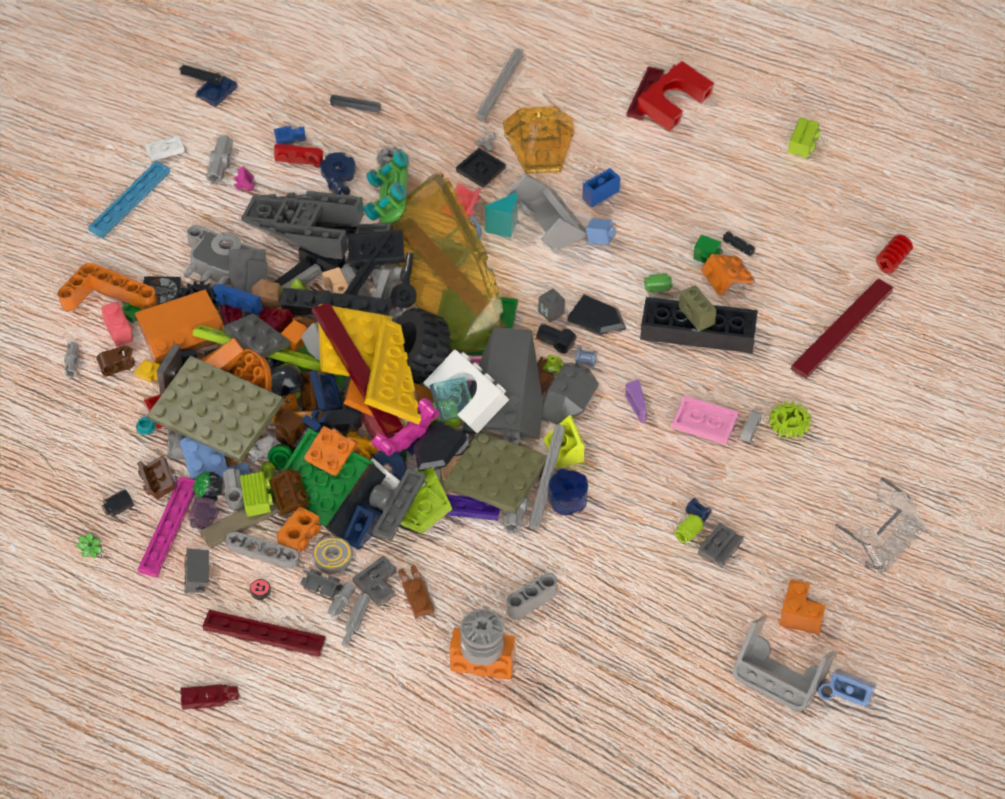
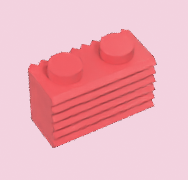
[101,301,133,347]

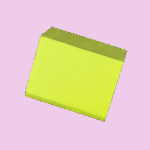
[543,415,585,469]

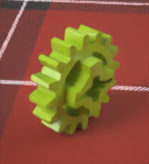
[769,401,811,439]

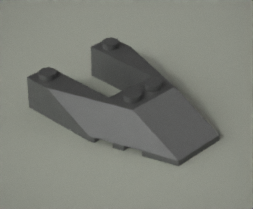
[241,191,364,259]

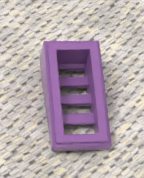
[625,380,646,423]

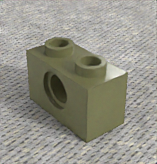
[678,285,716,331]

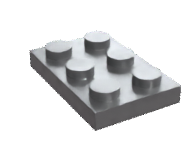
[223,314,290,360]

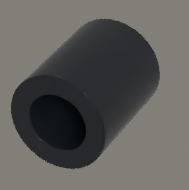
[101,489,134,517]

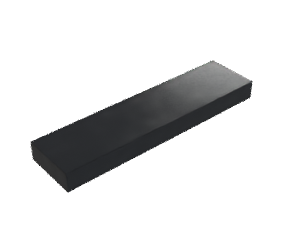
[326,464,386,539]

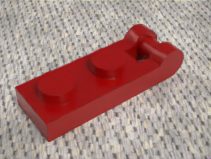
[274,144,324,168]

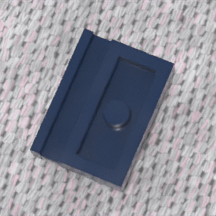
[195,72,237,108]

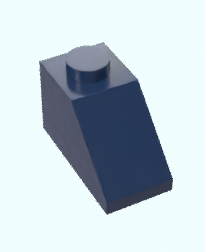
[343,504,383,550]

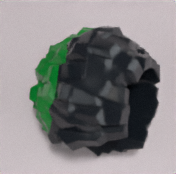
[192,471,224,503]

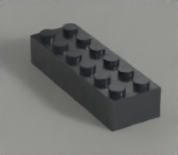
[640,297,758,353]

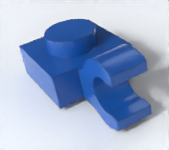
[274,126,306,145]

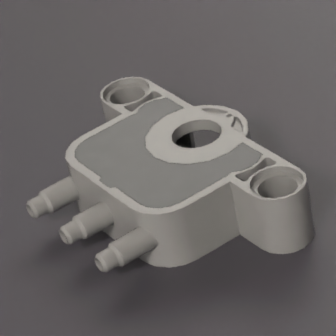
[184,225,267,285]

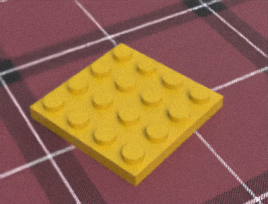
[318,304,392,376]

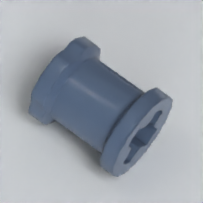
[575,348,597,367]

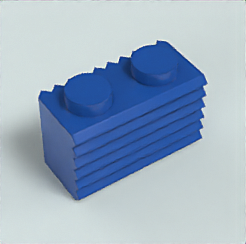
[582,168,621,207]

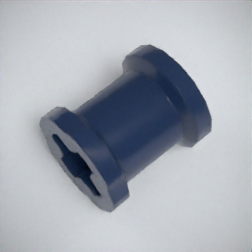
[327,176,350,195]
[685,498,712,523]

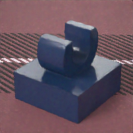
[301,410,328,433]

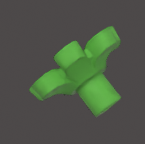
[77,533,102,558]

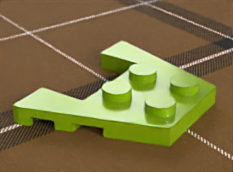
[379,467,452,534]

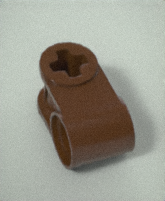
[96,345,135,376]

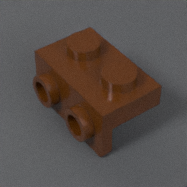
[137,455,177,500]

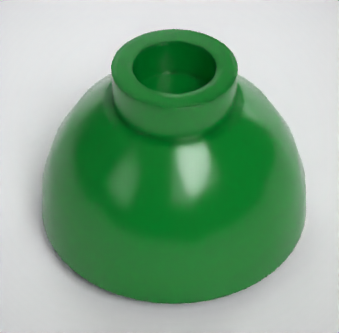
[267,444,293,470]

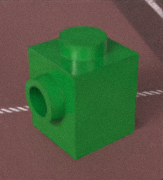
[693,235,723,263]

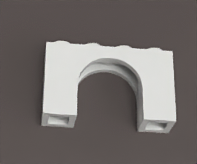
[423,350,509,433]

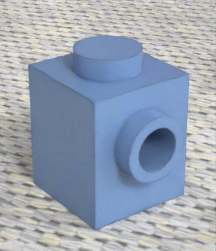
[586,218,616,245]

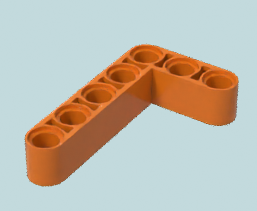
[57,263,159,311]

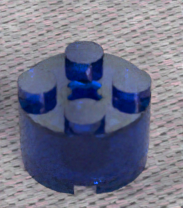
[548,468,588,516]

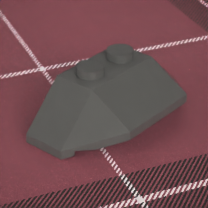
[542,362,599,424]

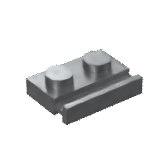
[698,523,744,567]

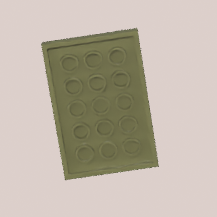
[147,356,284,463]

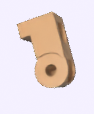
[322,267,348,294]

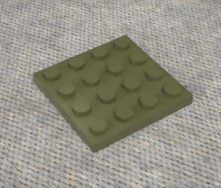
[444,431,547,514]

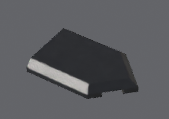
[567,294,626,335]
[413,420,467,472]

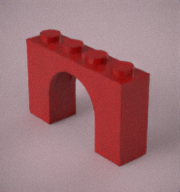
[637,61,715,131]

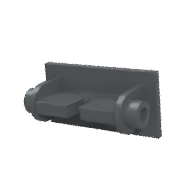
[300,569,343,599]

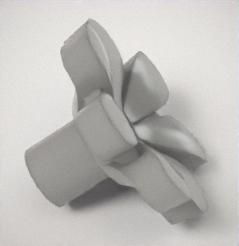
[474,133,496,152]

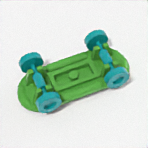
[364,149,409,223]

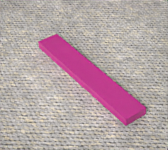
[138,476,195,577]

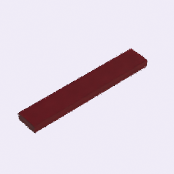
[202,610,326,657]

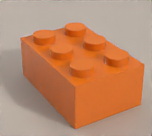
[450,627,516,679]

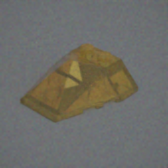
[503,106,574,174]

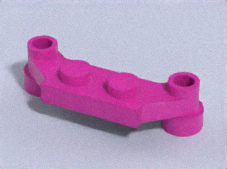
[372,398,439,456]

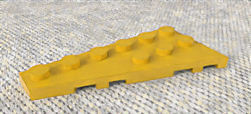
[364,318,421,424]

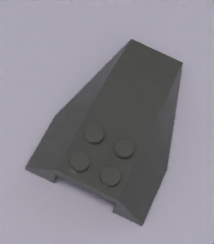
[463,327,543,439]

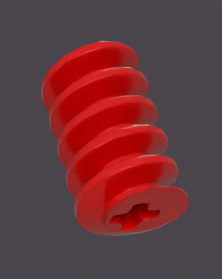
[876,234,913,274]

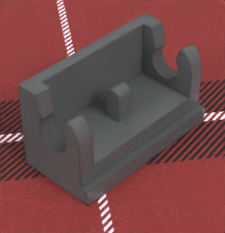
[184,549,209,593]

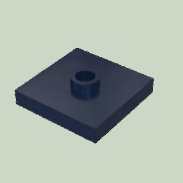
[309,370,343,411]

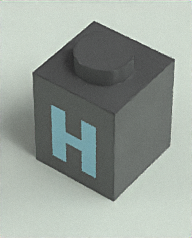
[538,288,565,322]

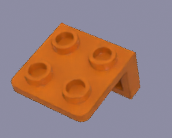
[701,254,755,296]
[304,426,361,476]

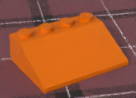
[135,290,224,364]

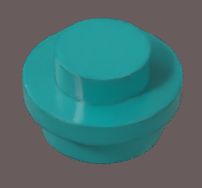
[136,417,156,435]

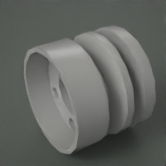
[460,609,504,665]

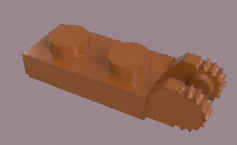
[399,565,434,618]

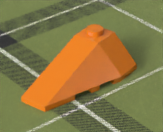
[201,338,245,372]

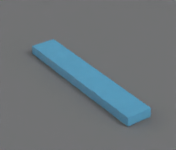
[88,161,170,238]

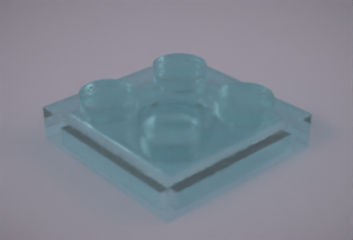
[429,377,472,422]

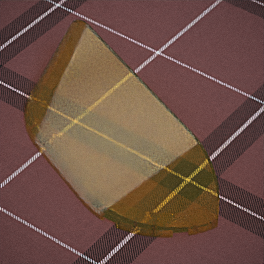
[381,172,506,352]

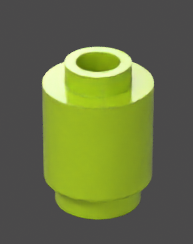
[674,514,703,543]

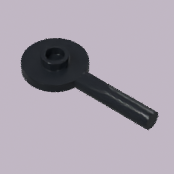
[390,252,417,308]

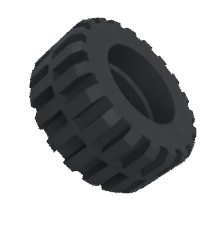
[395,308,451,384]

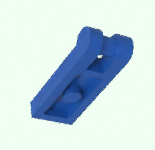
[213,284,262,315]

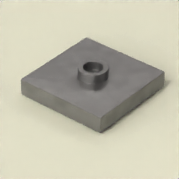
[157,344,183,394]

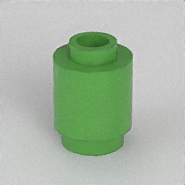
[644,273,672,293]

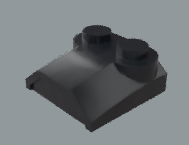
[322,408,362,434]

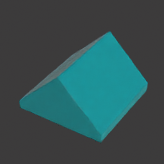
[485,193,518,237]

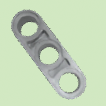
[506,573,557,619]

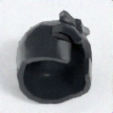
[271,364,305,397]

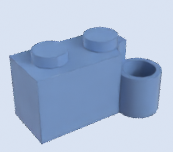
[818,669,877,707]

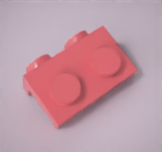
[444,183,481,222]

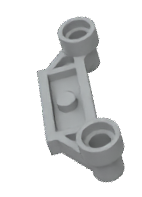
[372,266,404,299]

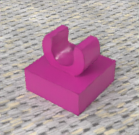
[234,166,255,192]

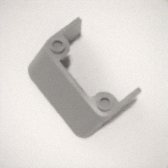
[506,174,587,249]
[733,616,836,711]

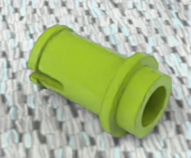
[260,461,276,486]

